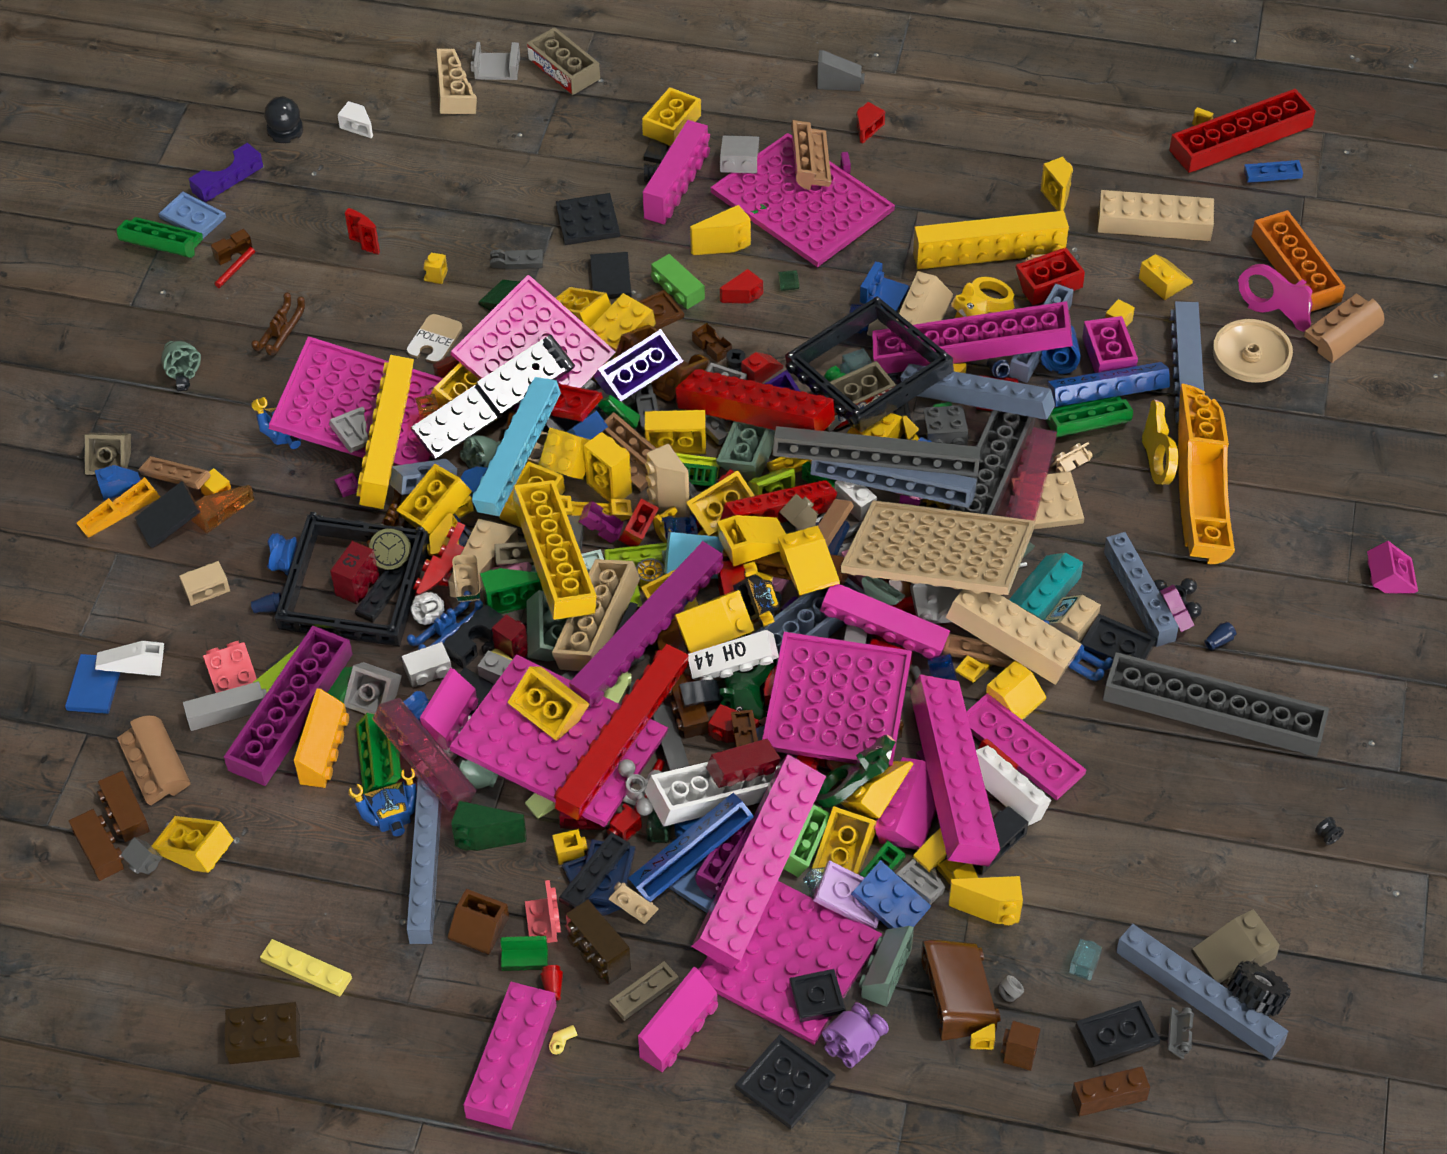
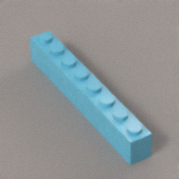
[472,377,561,516]

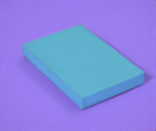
[664,532,723,579]

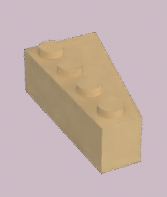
[436,49,477,114]
[448,519,519,598]

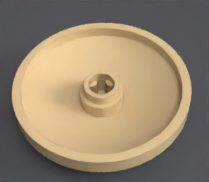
[1213,319,1293,383]

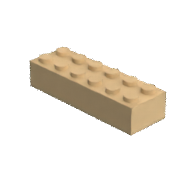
[1098,190,1214,241]
[552,559,640,671]
[946,589,1081,685]

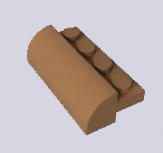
[791,120,831,190]
[1304,293,1384,363]
[592,412,657,492]
[117,716,191,806]

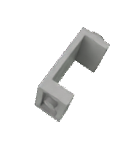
[471,42,520,80]
[720,136,759,173]

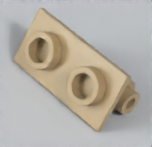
[1050,442,1093,473]
[609,882,659,924]

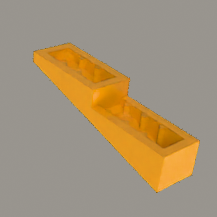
[77,477,160,538]

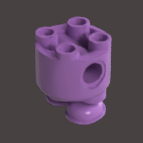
[822,1002,889,1068]

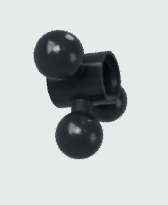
[1153,578,1202,618]

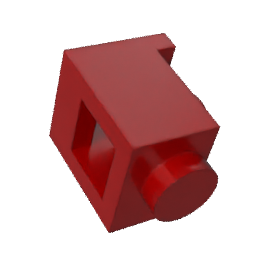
[607,803,642,841]

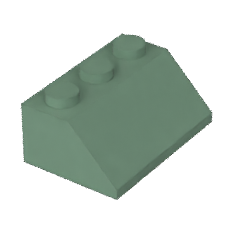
[716,421,775,481]
[527,590,568,661]
[859,926,914,1007]

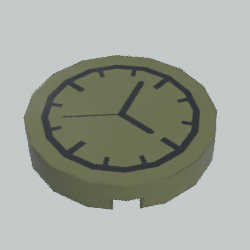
[369,528,411,569]

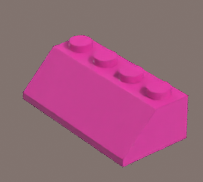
[875,757,937,850]
[638,967,718,1072]

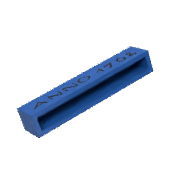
[1048,362,1170,407]
[628,793,754,902]

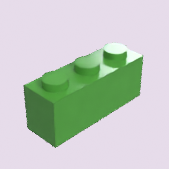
[651,254,705,309]
[783,804,830,877]

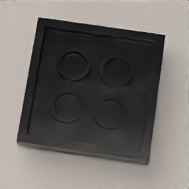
[556,193,620,245]
[735,1034,836,1129]

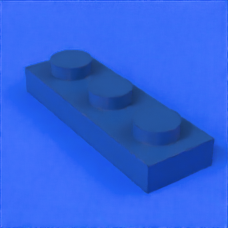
[1244,160,1303,183]

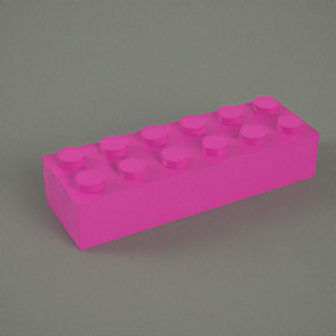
[643,120,710,225]
[463,982,557,1130]

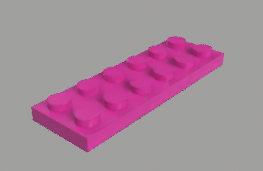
[966,693,1086,801]

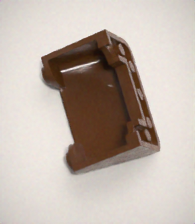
[615,324,709,401]
[921,939,1001,1041]

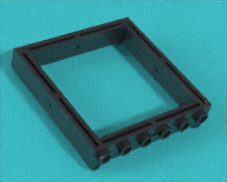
[785,296,954,432]
[275,512,430,647]

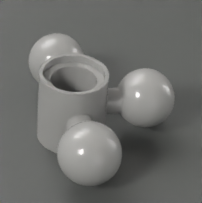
[618,759,662,816]

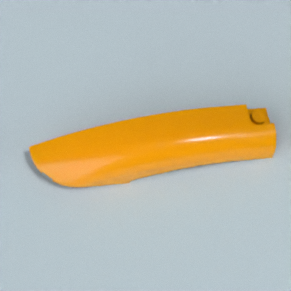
[1178,383,1235,564]

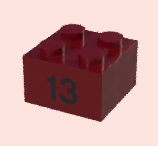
[330,541,379,604]

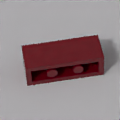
[706,738,781,788]

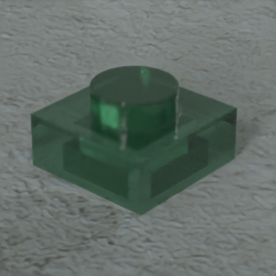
[778,270,799,291]

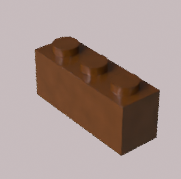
[97,771,150,842]
[68,809,124,881]
[1071,1066,1150,1117]

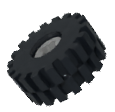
[1227,961,1291,1016]

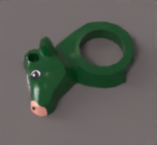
[719,634,777,726]
[815,735,896,808]

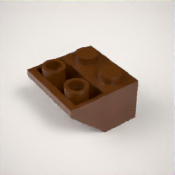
[448,889,509,955]

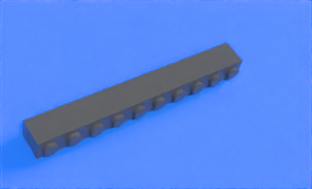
[773,426,980,477]

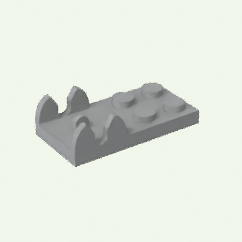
[910,583,962,624]

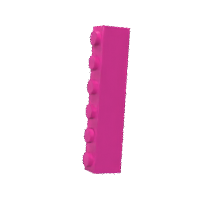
[820,584,950,660]

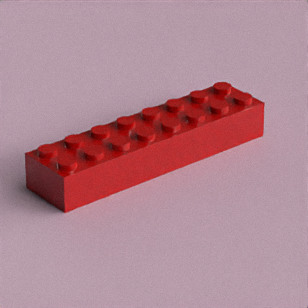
[1169,89,1316,173]
[675,369,835,431]

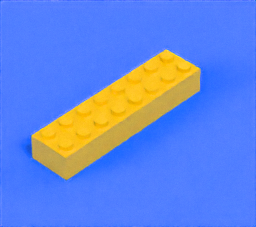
[913,211,1069,269]
[357,355,414,509]
[513,480,596,620]

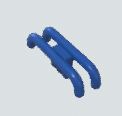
[407,591,483,650]
[1043,620,1113,681]

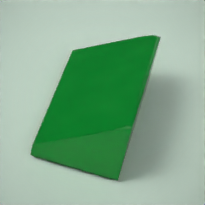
[328,667,353,703]

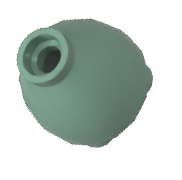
[161,341,201,379]
[460,436,501,469]
[451,758,498,790]

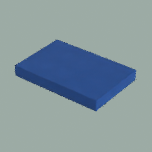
[65,654,120,714]

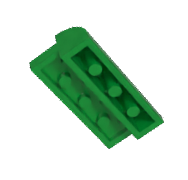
[117,217,203,258]
[1046,396,1133,438]
[356,703,402,794]

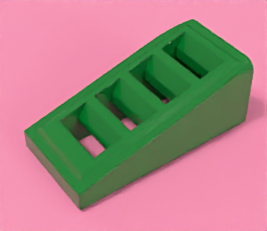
[597,395,640,429]
[683,463,718,487]
[860,840,906,878]

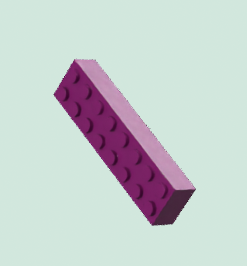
[224,626,353,786]

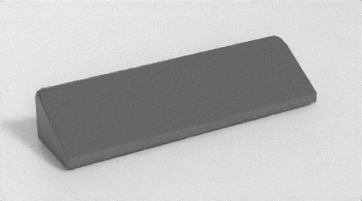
[652,705,689,771]

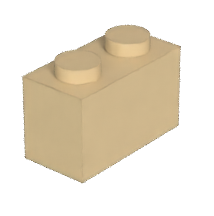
[179,561,230,606]

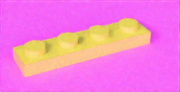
[260,939,352,997]

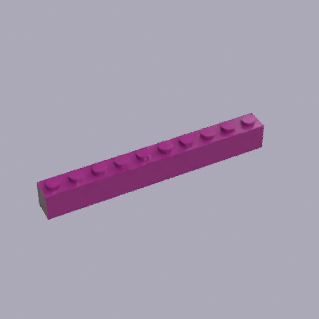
[569,541,723,707]

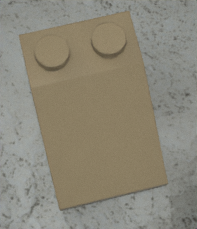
[1192,909,1280,985]

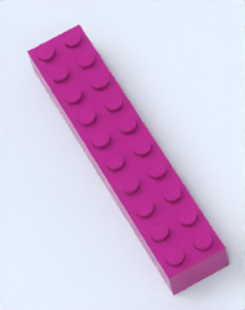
[873,301,1073,374]
[910,675,1000,867]
[691,755,826,969]

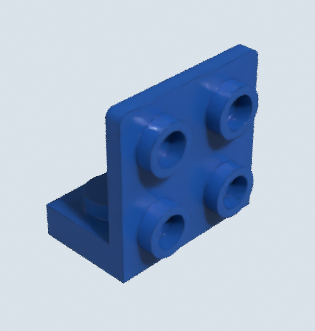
[860,261,909,312]

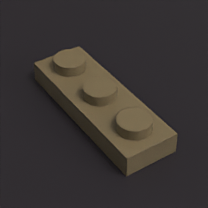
[609,961,679,1021]

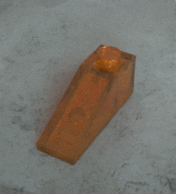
[192,485,255,533]

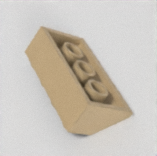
[896,271,953,325]
[645,444,690,525]

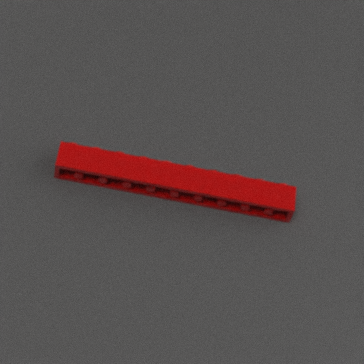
[554,644,689,820]

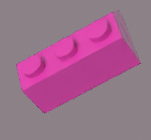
[420,668,478,750]

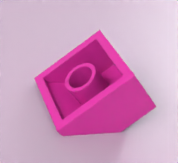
[1367,541,1418,593]

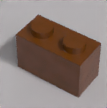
[1001,1021,1041,1071]

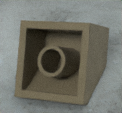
[85,432,131,475]

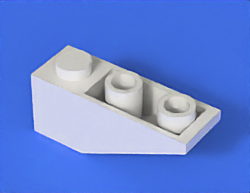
[95,641,164,676]

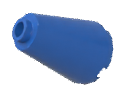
[1041,325,1081,374]

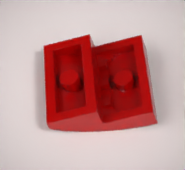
[345,208,380,255]

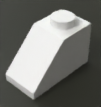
[338,101,373,138]

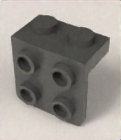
[923,405,968,446]

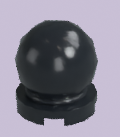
[264,96,303,143]

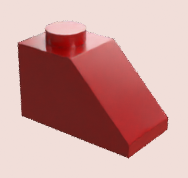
[856,102,885,144]
[720,269,763,304]
[741,352,783,383]
[708,704,759,743]

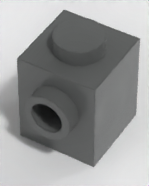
[121,837,163,875]

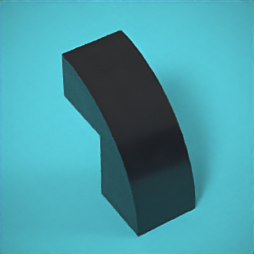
[678,679,722,708]

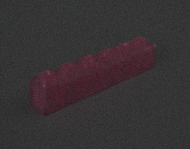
[1005,427,1057,536]
[373,698,477,812]

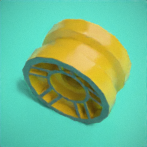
[636,558,665,589]

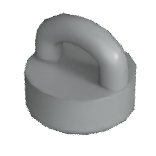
[998,975,1024,1002]

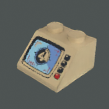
[1045,595,1101,643]

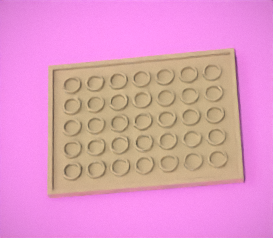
[841,500,1035,595]

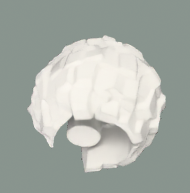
[411,592,444,625]

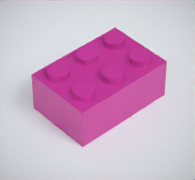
[1082,316,1138,373]

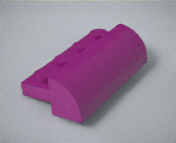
[695,818,753,899]

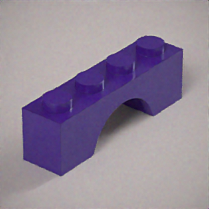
[189,143,263,203]

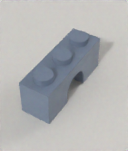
[390,459,457,495]

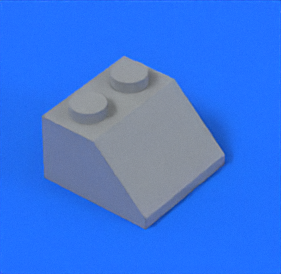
[344,662,402,714]

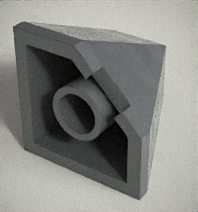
[817,50,865,91]

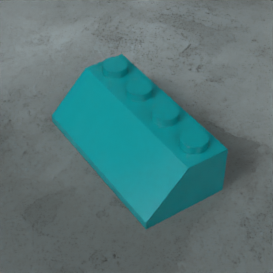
[1009,553,1083,620]

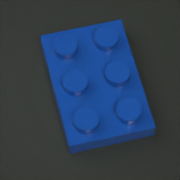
[851,860,931,929]

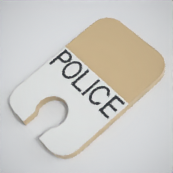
[407,314,463,364]

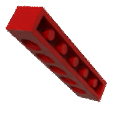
[720,480,837,523]

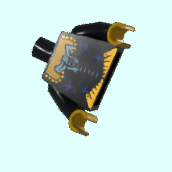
[733,562,782,627]

